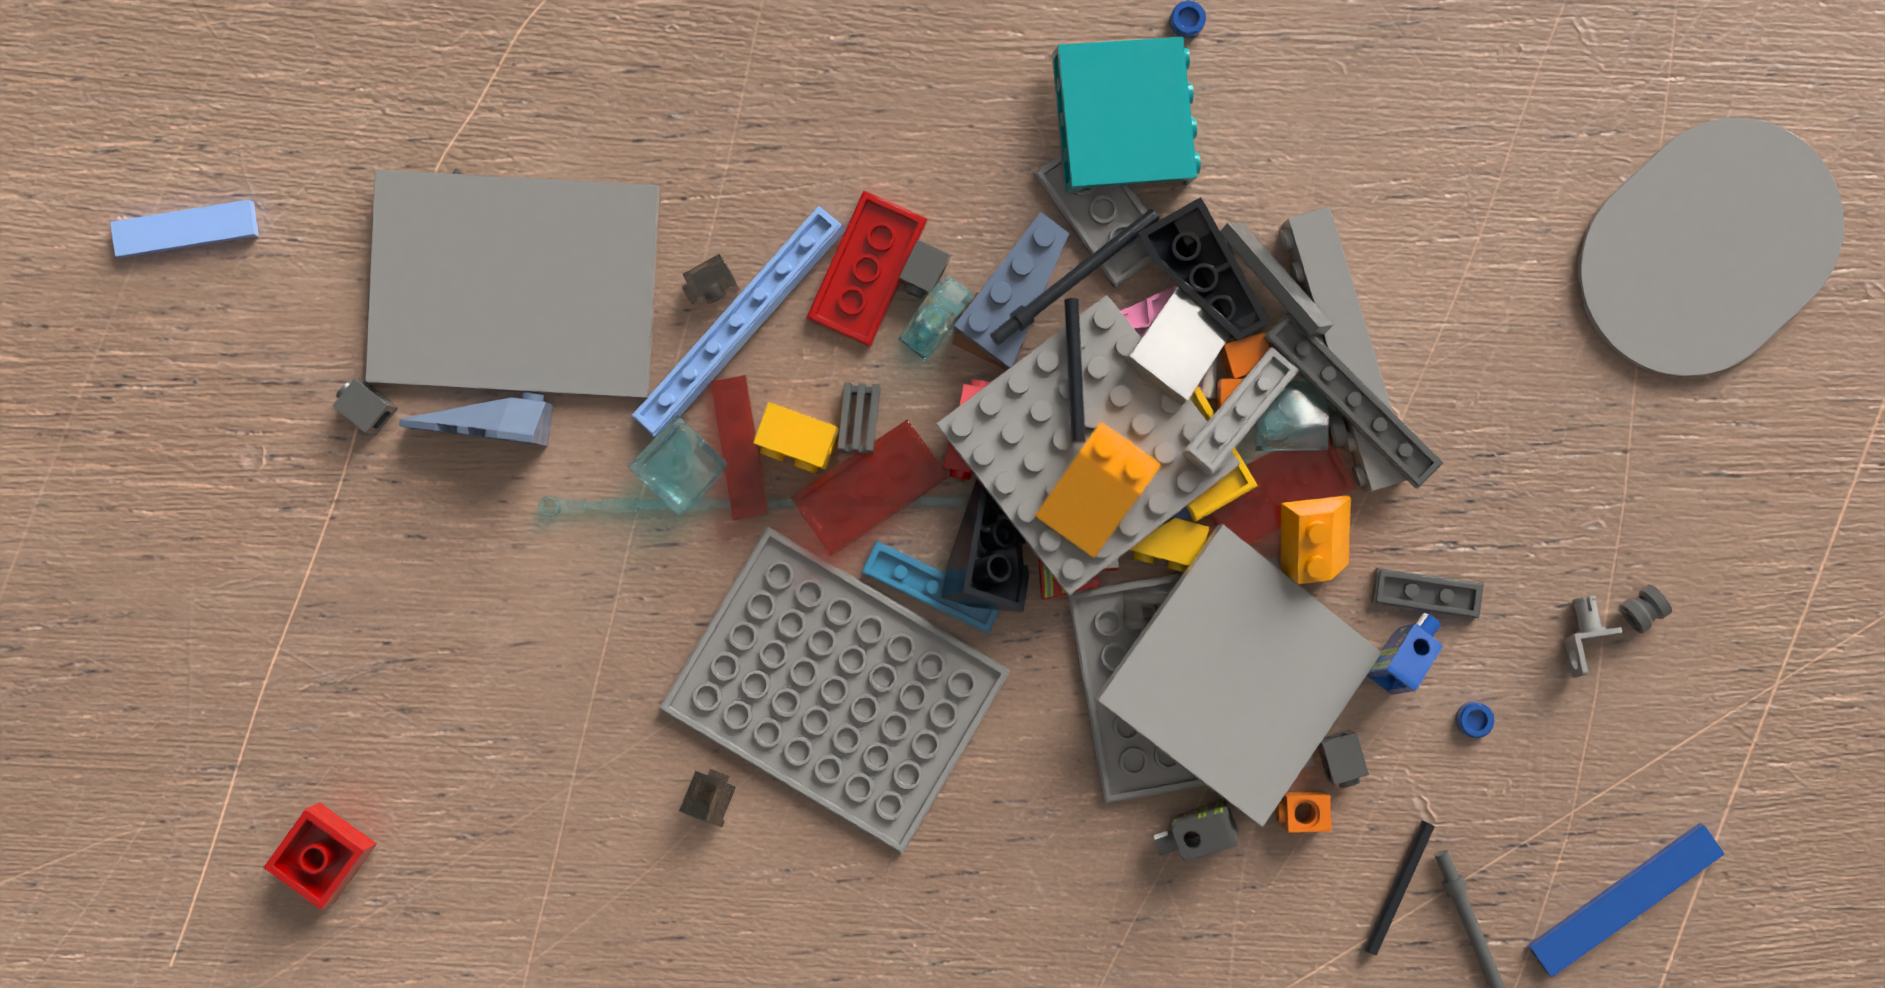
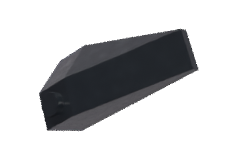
[1138,197,1270,340]
[941,478,1029,613]

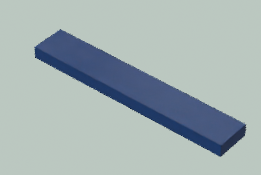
[1527,823,1725,977]

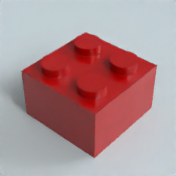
[263,803,377,910]

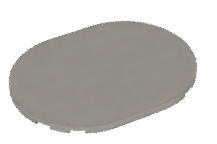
[1577,118,1844,377]

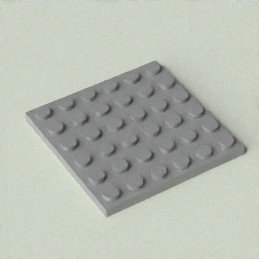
[937,295,1241,596]

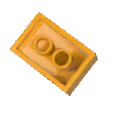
[1034,422,1162,558]

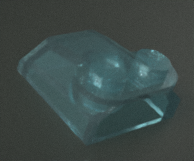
[1254,380,1329,451]
[628,415,729,516]

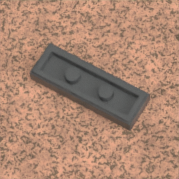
[1371,568,1484,619]

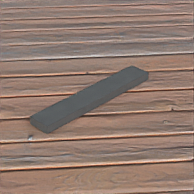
[1263,312,1443,489]

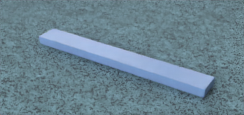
[632,206,846,440]

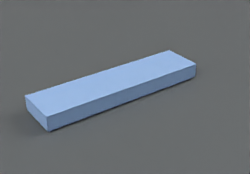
[110,200,259,258]

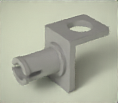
[1564,596,1622,678]

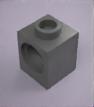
[899,239,950,299]
[332,379,398,435]
[1318,730,1369,788]

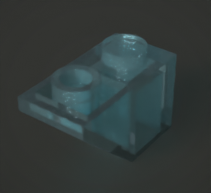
[899,275,975,361]

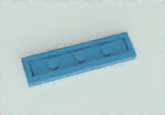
[861,541,1000,634]

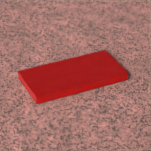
[806,190,928,348]

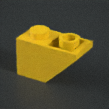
[1128,518,1209,572]

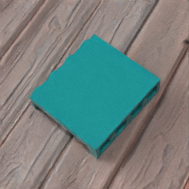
[1051,37,1201,194]

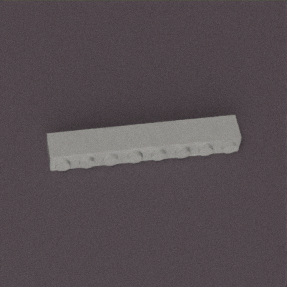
[1280,206,1407,492]

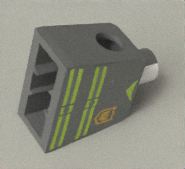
[1154,799,1238,860]

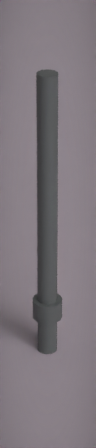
[1435,850,1505,988]

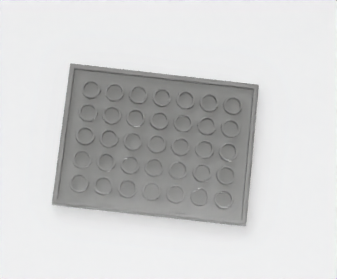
[366,169,660,398]
[659,526,1011,854]

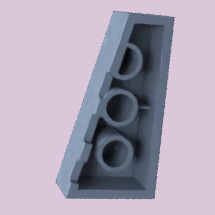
[954,212,1069,370]

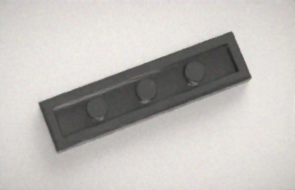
[1220,222,1333,336]

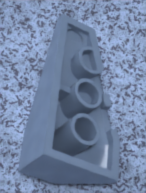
[399,393,553,446]

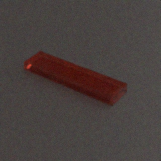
[711,375,769,520]

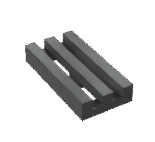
[837,382,881,455]

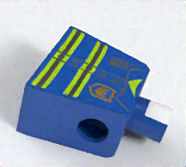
[1367,613,1442,695]

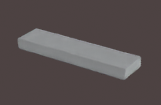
[1182,347,1299,477]

